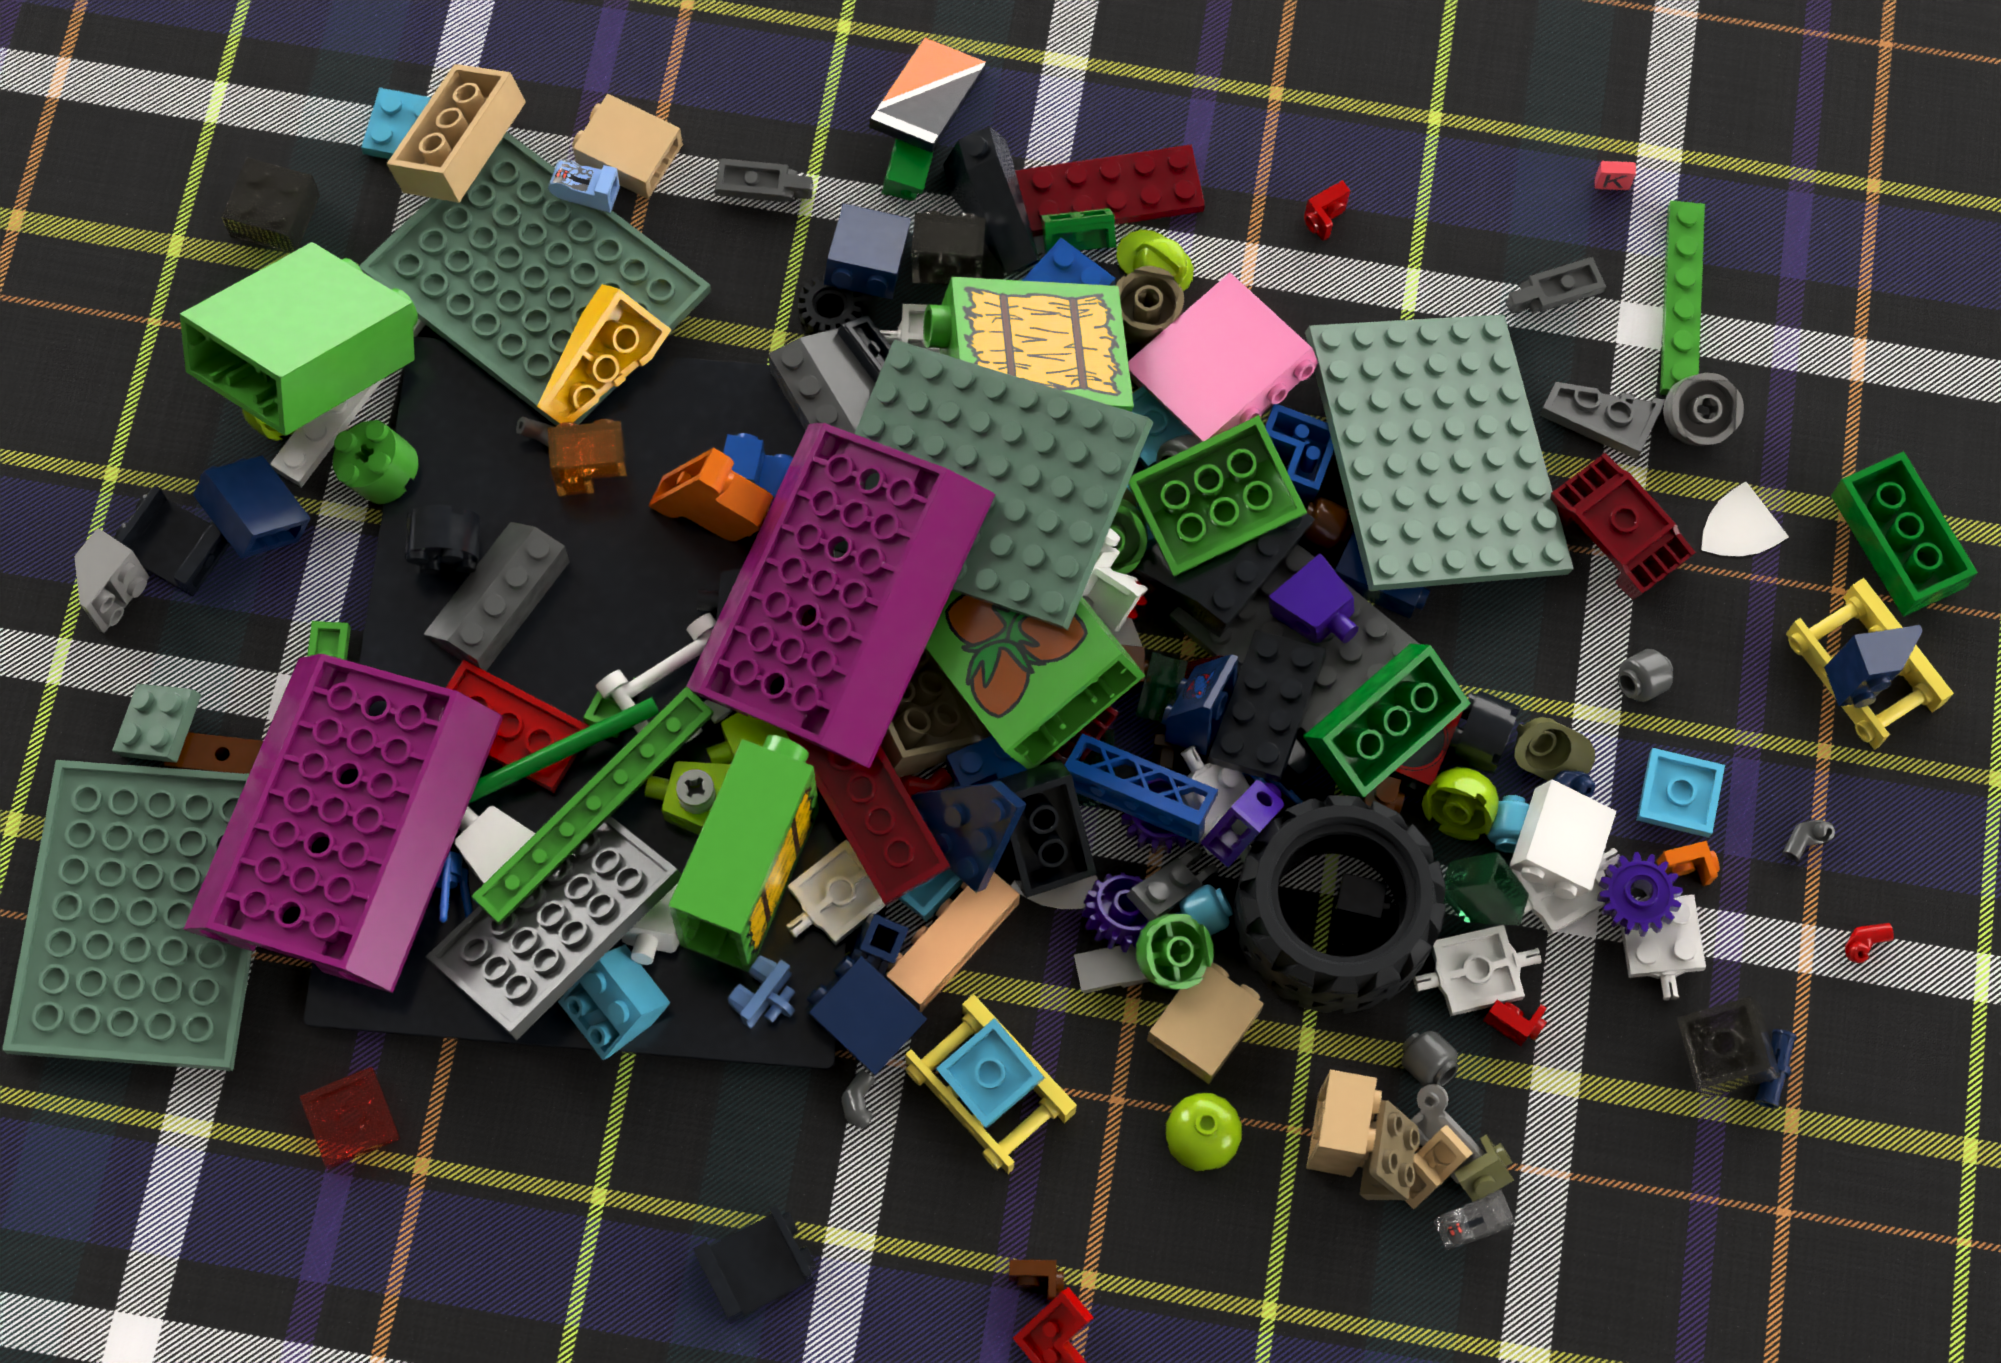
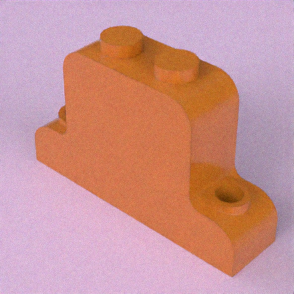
[648,448,774,541]

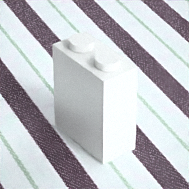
[1509,779,1616,899]

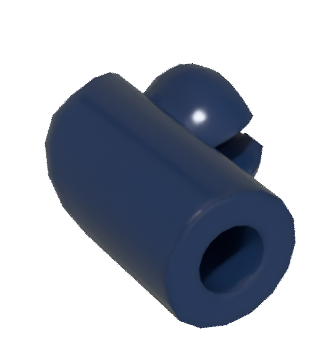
[1551,770,1595,797]

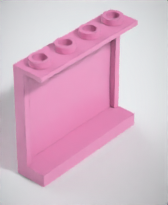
[1128,273,1318,442]

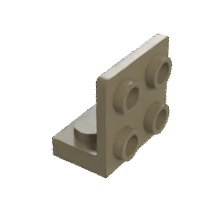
[1360,1100,1420,1200]

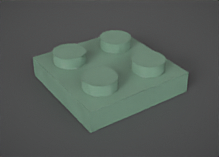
[112,684,201,763]

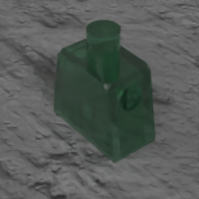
[1444,852,1529,925]

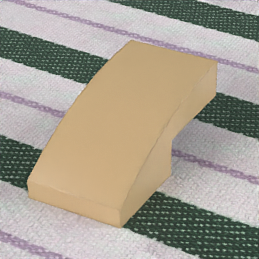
[1405,1125,1473,1209]

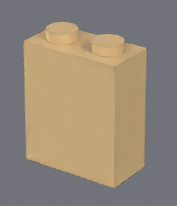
[572,94,683,199]
[1147,962,1264,1084]

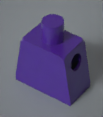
[1269,554,1359,643]
[1200,780,1284,868]

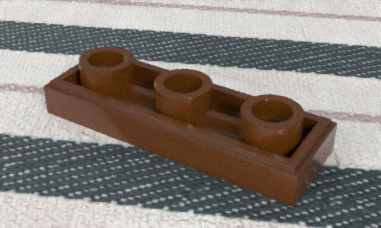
[164,732,263,774]

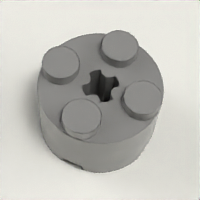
[1663,373,1744,446]

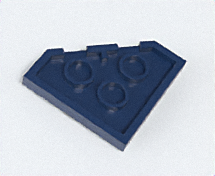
[911,781,1026,893]

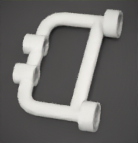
[596,613,732,743]

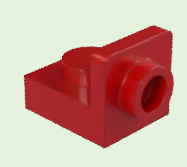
[1304,180,1350,241]
[1483,999,1547,1046]

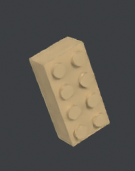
[387,64,526,203]

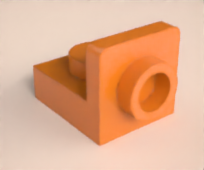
[1656,841,1720,886]

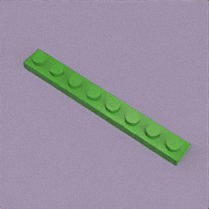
[471,686,714,925]

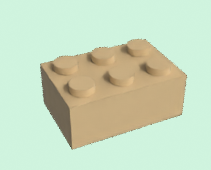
[1306,1070,1382,1177]

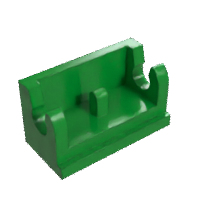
[881,139,934,201]
[1041,208,1116,254]

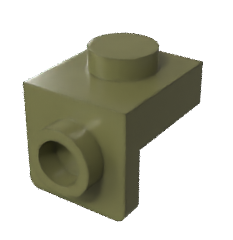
[1454,1134,1514,1204]

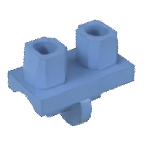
[728,955,795,1029]

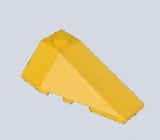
[537,284,671,428]

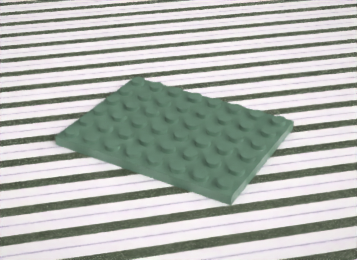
[359,132,711,432]
[1305,314,1574,591]
[834,339,1153,630]
[2,760,252,1071]

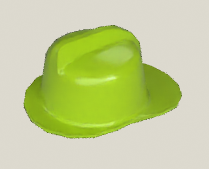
[1116,229,1194,291]

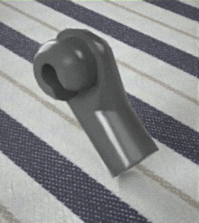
[516,417,571,450]
[1782,820,1835,862]
[841,1070,876,1128]

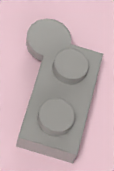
[1411,1084,1486,1184]

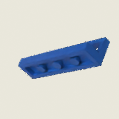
[1065,733,1218,843]

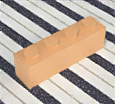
[886,873,1020,1012]

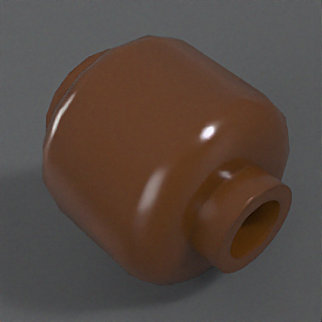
[1303,497,1353,550]

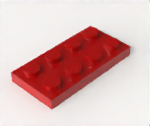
[446,659,589,793]

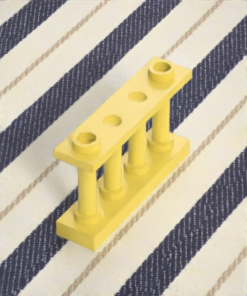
[1786,578,1954,750]
[905,994,1077,1174]

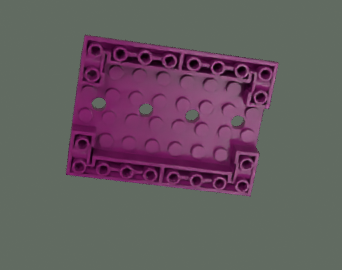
[687,423,996,768]
[183,653,503,993]

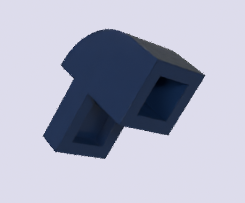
[850,913,909,977]

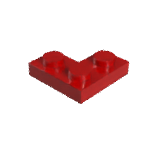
[1013,1287,1094,1363]

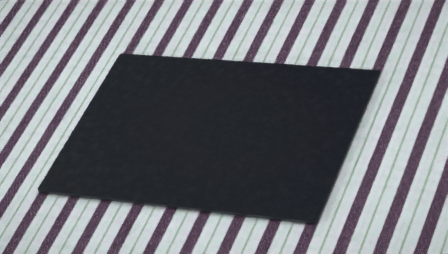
[304,337,849,1070]

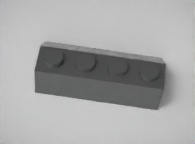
[423,522,570,671]

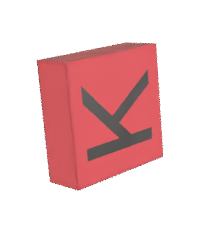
[1595,161,1636,190]

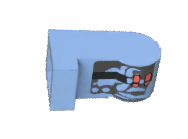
[548,160,620,213]

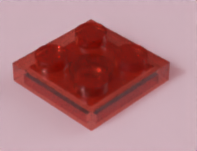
[299,1066,401,1169]

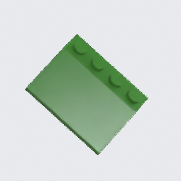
[1128,415,1307,577]

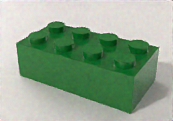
[1831,451,1978,617]
[1303,644,1471,798]

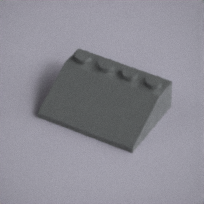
[768,327,885,434]

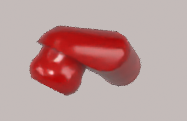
[899,767,953,797]
[1845,923,1894,963]

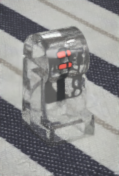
[1434,1190,1515,1249]

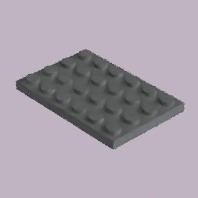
[1169,544,1419,735]
[426,816,681,1040]

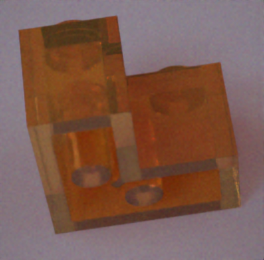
[547,419,627,496]

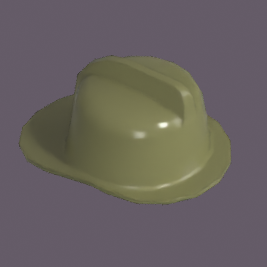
[1514,717,1595,781]

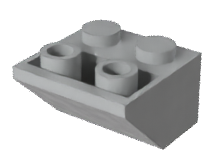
[74,528,149,633]

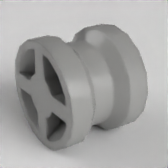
[676,769,716,814]

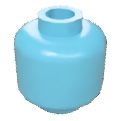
[1487,795,1529,853]
[1175,885,1234,936]

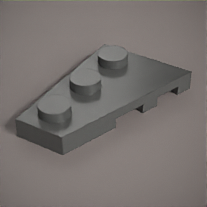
[1540,382,1665,460]

